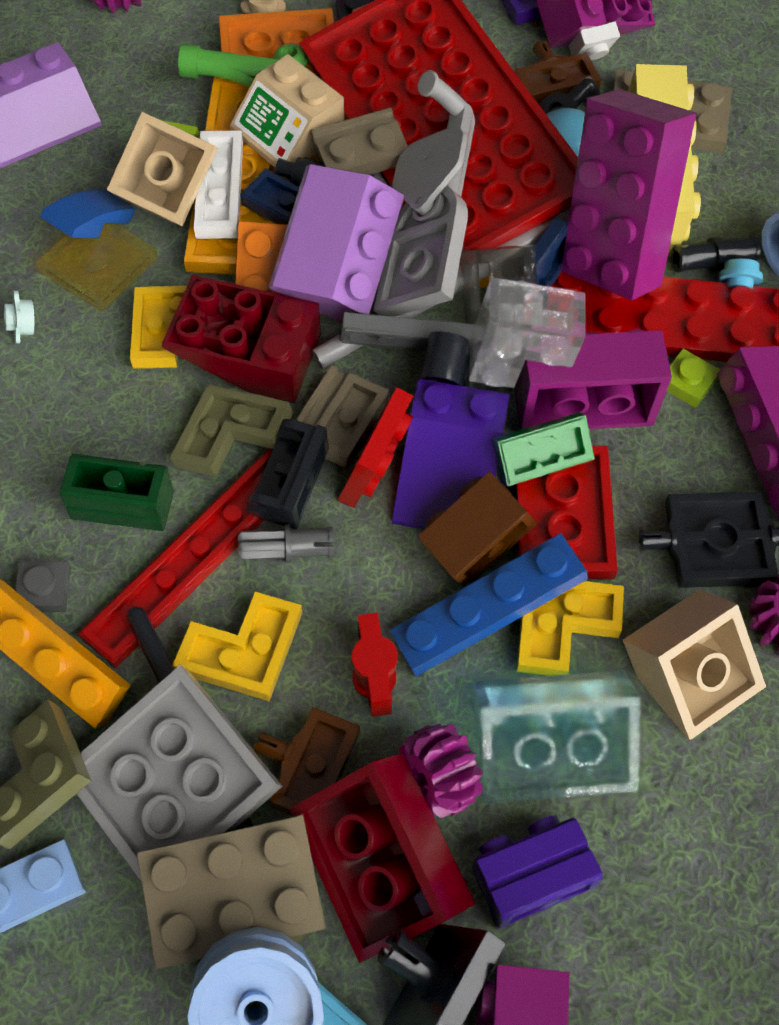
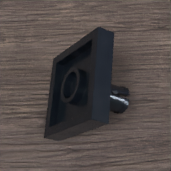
[377,924,506,1025]

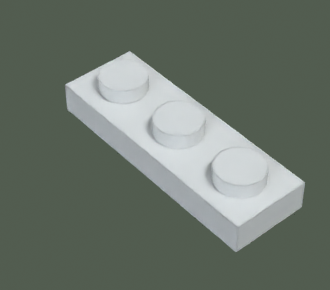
[194,131,243,239]

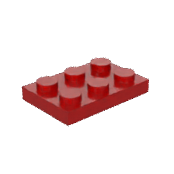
[515,446,618,580]

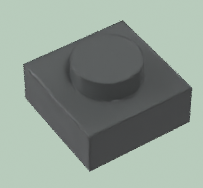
[15,561,71,613]

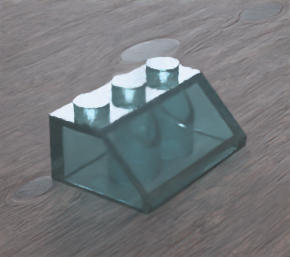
[473,670,640,803]

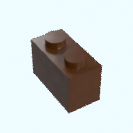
[417,471,537,587]

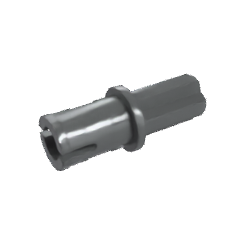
[238,524,334,562]

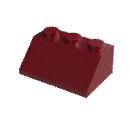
[289,753,476,963]

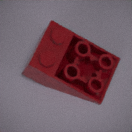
[162,274,321,404]

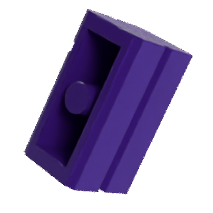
[472,815,603,929]

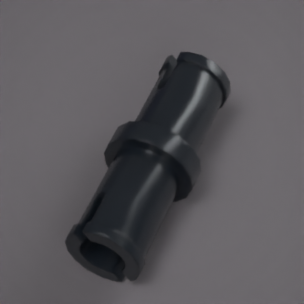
[671,235,761,273]

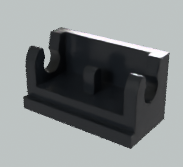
[246,419,329,529]

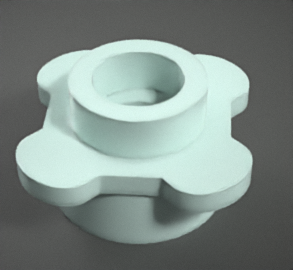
[4,291,34,344]

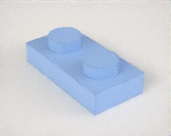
[0,839,86,933]

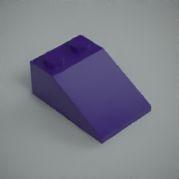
[392,379,510,530]

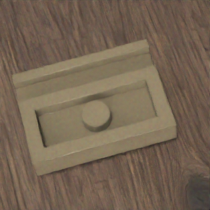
[312,108,408,175]
[296,365,389,468]

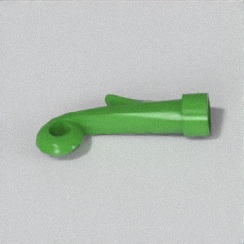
[178,43,308,88]

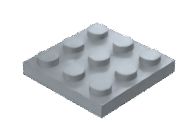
[77,665,282,882]

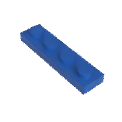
[390,533,588,677]

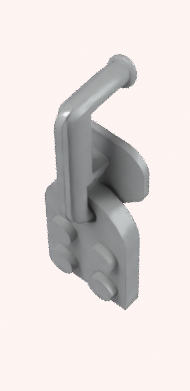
[373,70,475,317]

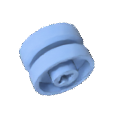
[188,927,324,1025]

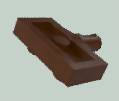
[515,40,601,105]
[254,707,360,816]

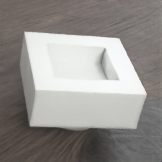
[569,21,620,60]

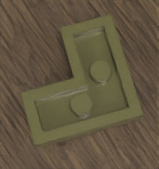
[170,385,293,477]
[0,699,92,849]

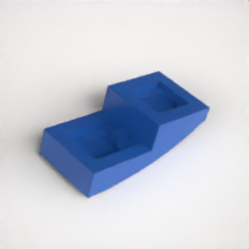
[40,189,136,238]

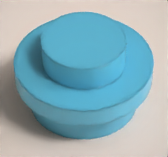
[719,259,763,290]

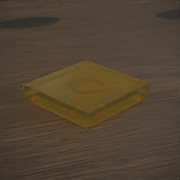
[36,223,158,312]

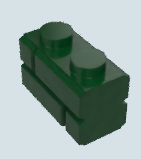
[60,453,174,531]

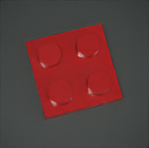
[337,387,413,508]

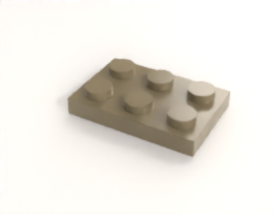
[613,69,732,153]
[137,815,326,969]

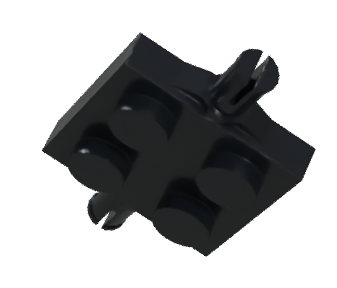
[639,492,779,588]

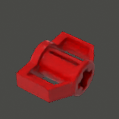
[352,612,398,717]

